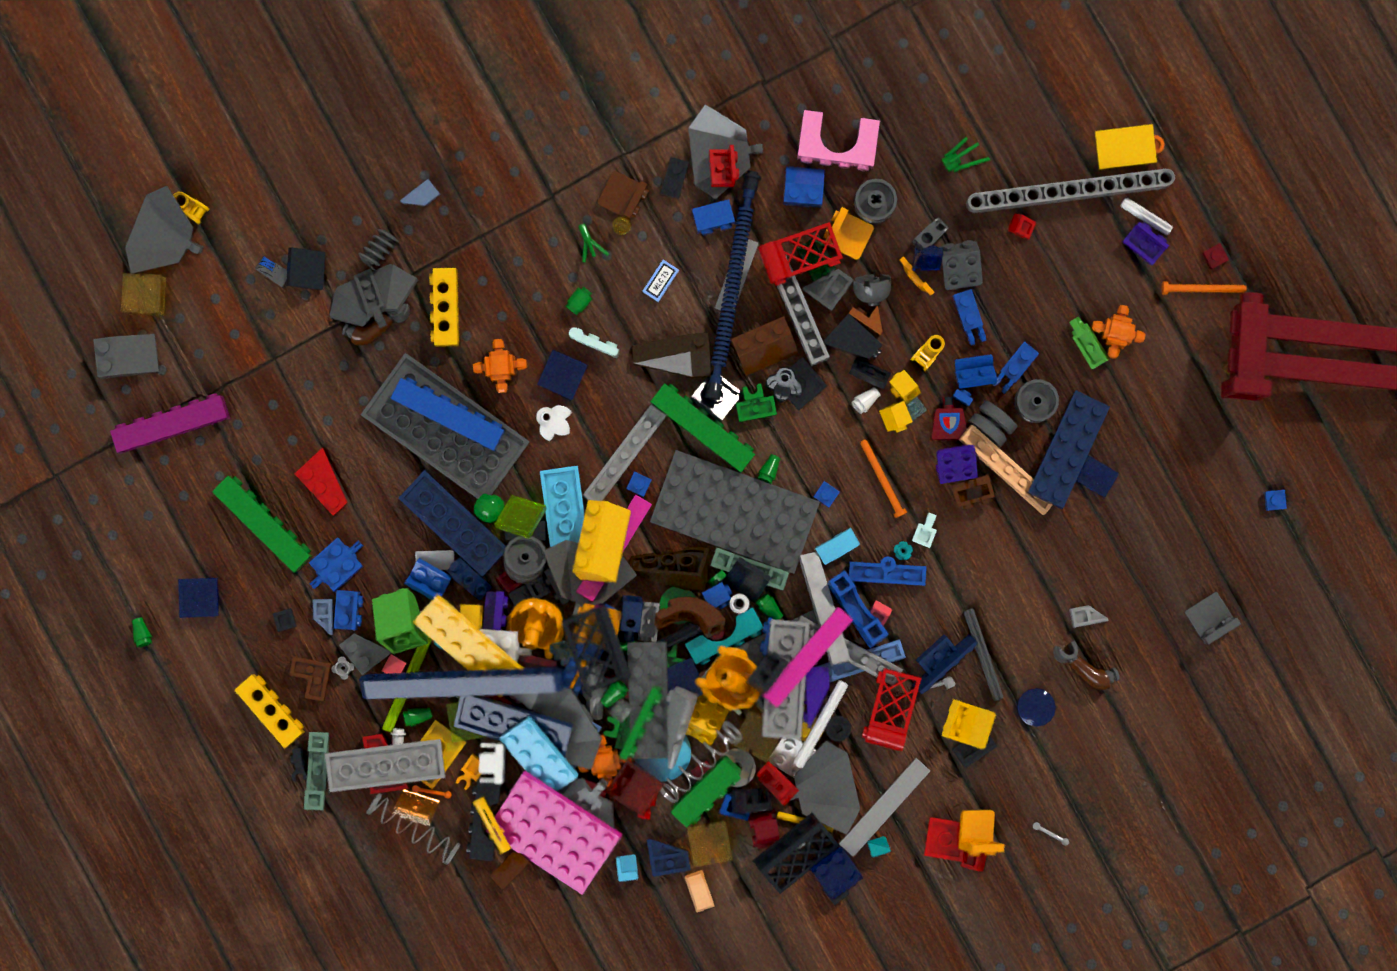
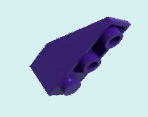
[803,667,830,729]

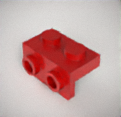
[708,145,739,187]

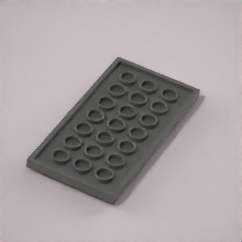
[361,353,530,499]
[650,450,820,574]

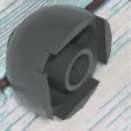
[853,274,891,306]

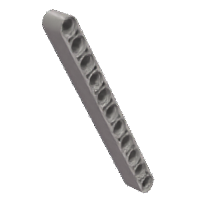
[966,169,1175,213]

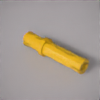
[473,797,511,854]

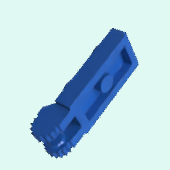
[953,289,986,345]
[992,341,1039,394]

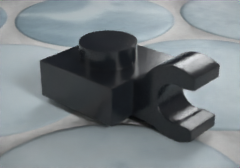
[290,747,307,782]

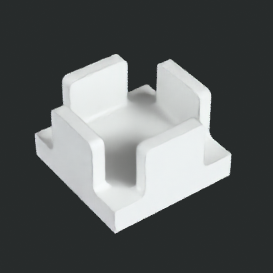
[479,742,506,784]

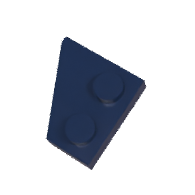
[647,839,691,877]

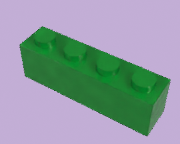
[670,755,741,828]

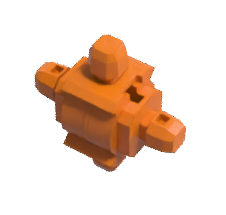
[1091,305,1146,359]
[473,339,527,393]
[578,735,632,790]

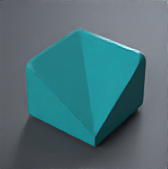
[867,836,891,857]

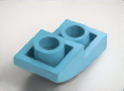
[815,528,860,565]

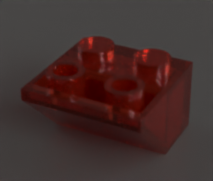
[606,760,664,816]

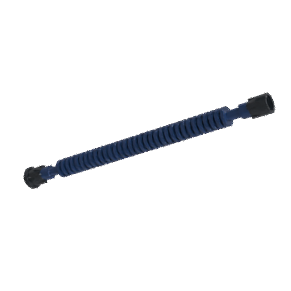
[705,171,762,401]

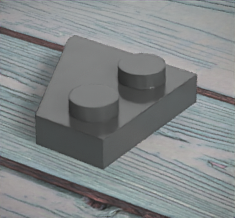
[802,269,853,312]
[339,633,391,675]

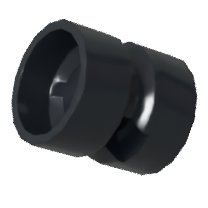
[825,715,851,741]

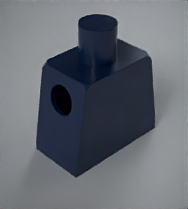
[620,595,643,642]

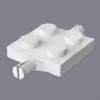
[480,629,531,663]

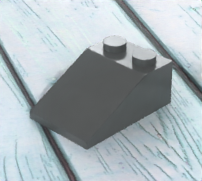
[93,334,160,379]

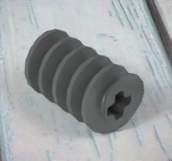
[358,229,399,271]

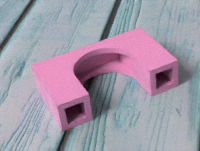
[797,110,880,171]

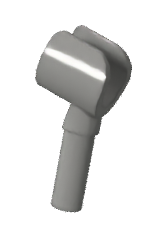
[930,677,955,690]

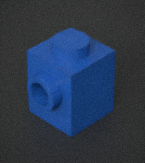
[702,582,733,610]

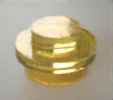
[613,216,632,235]

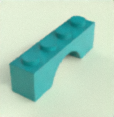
[685,608,763,666]

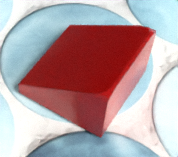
[1008,214,1036,240]
[960,851,987,871]

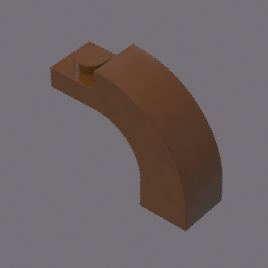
[654,597,725,638]

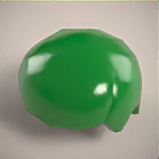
[474,494,505,523]

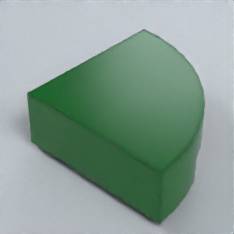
[707,570,726,587]

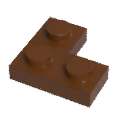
[289,656,332,701]

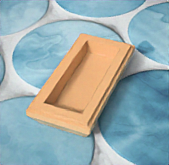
[684,870,715,913]

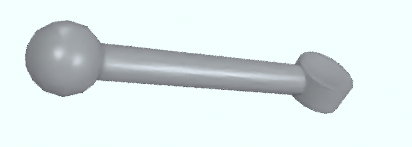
[1033,822,1069,846]

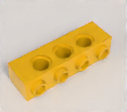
[429,268,459,347]
[235,674,305,748]

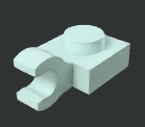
[912,513,937,548]

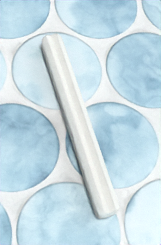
[794,681,848,768]

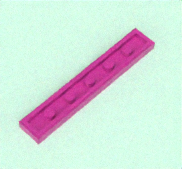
[576,495,652,602]
[762,607,853,708]

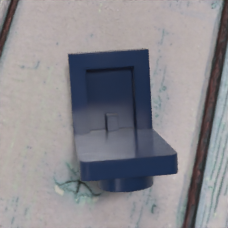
[447,557,492,600]

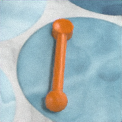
[412,785,452,799]

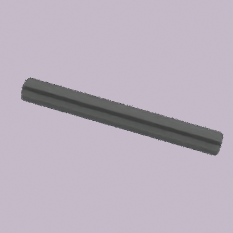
[964,609,1003,701]

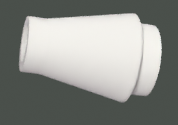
[852,387,881,414]

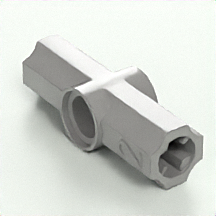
[582,660,608,720]

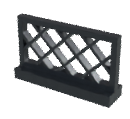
[561,603,631,693]
[753,812,840,894]

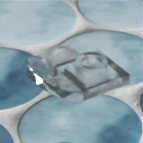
[606,698,633,723]

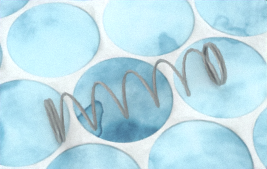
[659,721,742,803]
[367,793,460,865]

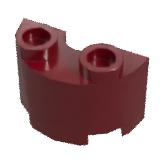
[749,808,779,850]

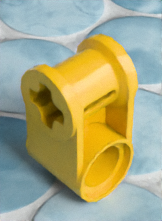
[173,192,210,224]
[911,335,945,371]

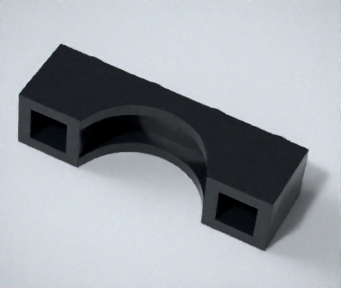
[466,780,501,861]

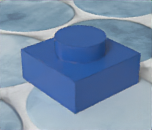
[952,389,973,407]
[626,471,652,497]
[813,481,840,508]
[1264,490,1287,511]

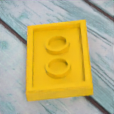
[1095,124,1157,170]
[420,720,467,789]

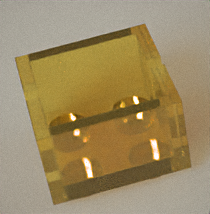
[121,273,166,316]
[732,710,779,762]
[687,820,732,867]

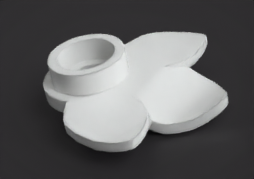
[536,405,571,441]

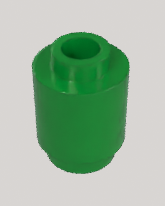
[566,286,593,315]

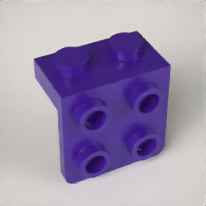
[935,445,978,484]

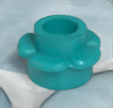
[894,541,913,560]

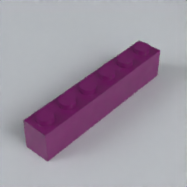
[110,393,230,454]

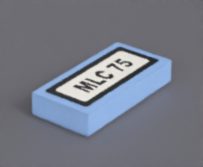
[642,260,679,302]

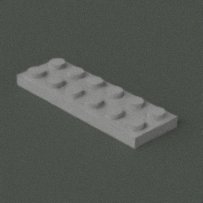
[761,620,809,739]
[325,739,446,792]

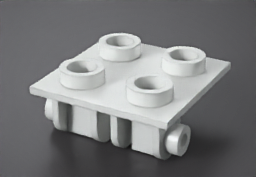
[768,738,817,777]

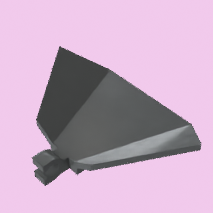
[688,105,763,199]
[125,186,204,274]
[329,264,418,328]
[543,540,637,616]
[532,687,602,769]
[791,740,860,834]
[557,777,615,829]

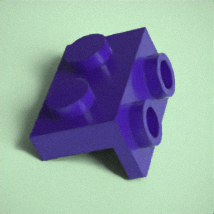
[1122,222,1169,266]
[483,591,508,631]

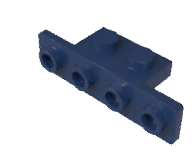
[913,635,978,694]

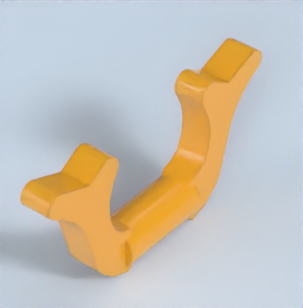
[900,256,935,296]

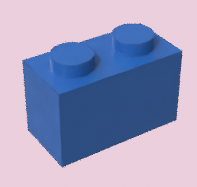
[692,199,735,235]

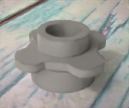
[332,657,355,679]

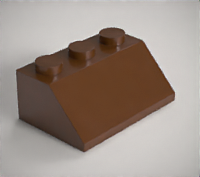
[731,316,798,376]

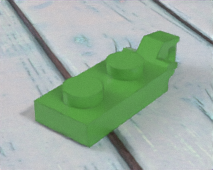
[1069,317,1110,370]

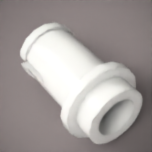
[391,728,406,745]

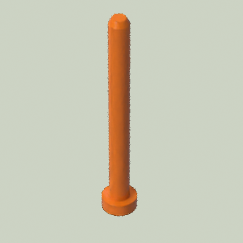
[1161,281,1247,295]
[861,440,907,519]

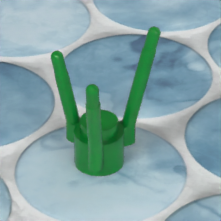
[941,137,990,173]

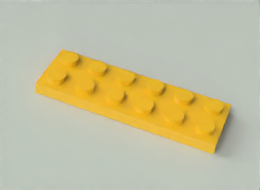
[413,595,523,698]

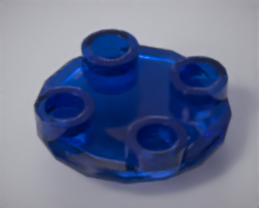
[1017,688,1056,727]

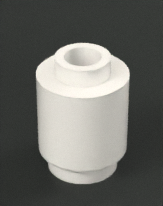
[730,594,749,613]

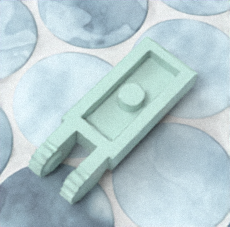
[569,327,620,358]

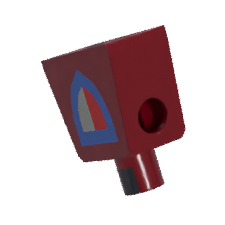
[930,397,967,441]

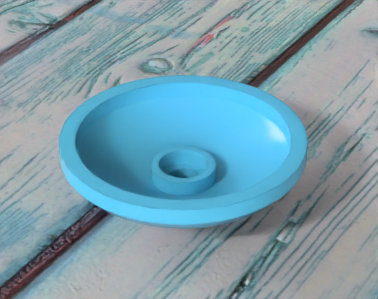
[635,735,691,781]

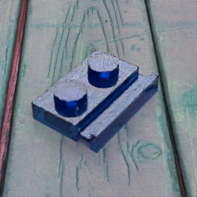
[912,246,943,271]
[1076,455,1119,498]

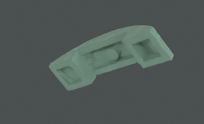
[710,548,789,591]
[304,732,329,810]

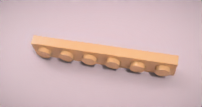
[959,425,1052,515]

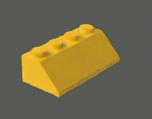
[573,500,631,583]

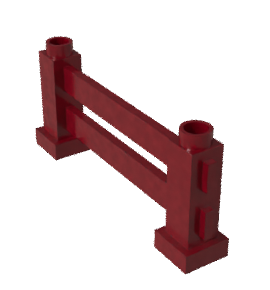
[1221,292,1397,401]

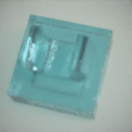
[906,397,927,421]
[549,641,577,665]

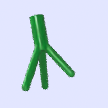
[578,224,609,263]

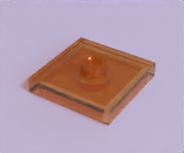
[392,789,440,826]

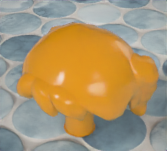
[506,598,565,659]
[695,646,760,710]

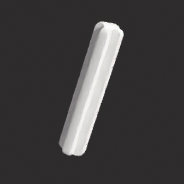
[1121,198,1173,235]

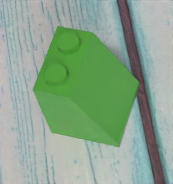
[372,588,428,654]

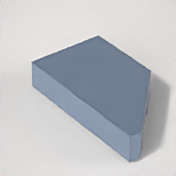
[400,179,440,206]
[313,599,333,635]

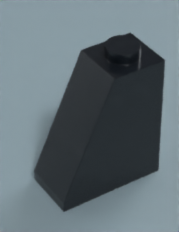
[823,314,882,360]

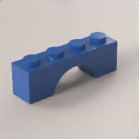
[828,571,888,648]

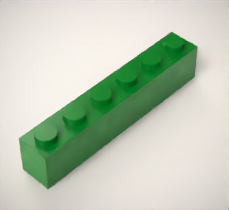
[650,383,755,473]
[212,475,313,573]

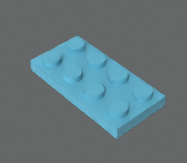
[540,466,585,547]
[499,716,578,791]

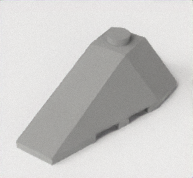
[667,686,699,769]

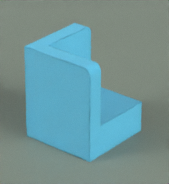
[616,854,638,881]

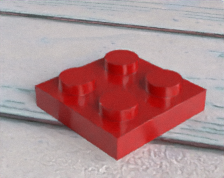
[924,817,964,862]

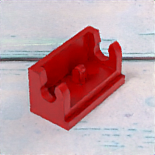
[756,761,799,806]

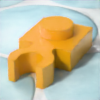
[456,753,483,790]

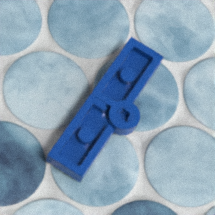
[848,556,927,586]

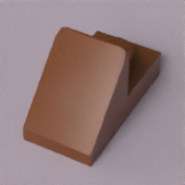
[849,306,882,337]

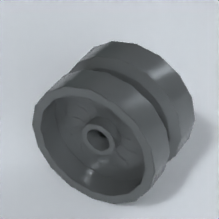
[854,178,897,224]
[1014,379,1059,423]
[968,400,1018,448]
[504,535,546,584]

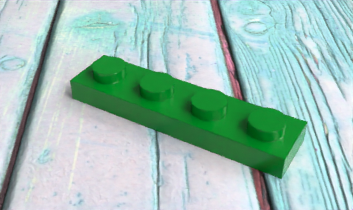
[619,686,663,760]

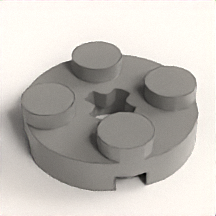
[719,748,756,787]

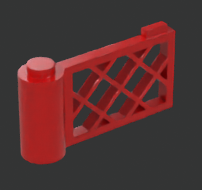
[758,222,843,286]
[862,668,921,751]

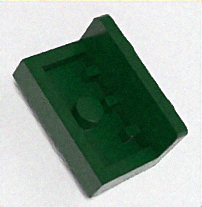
[796,235,836,282]

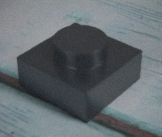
[273,608,297,632]

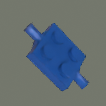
[309,537,364,592]

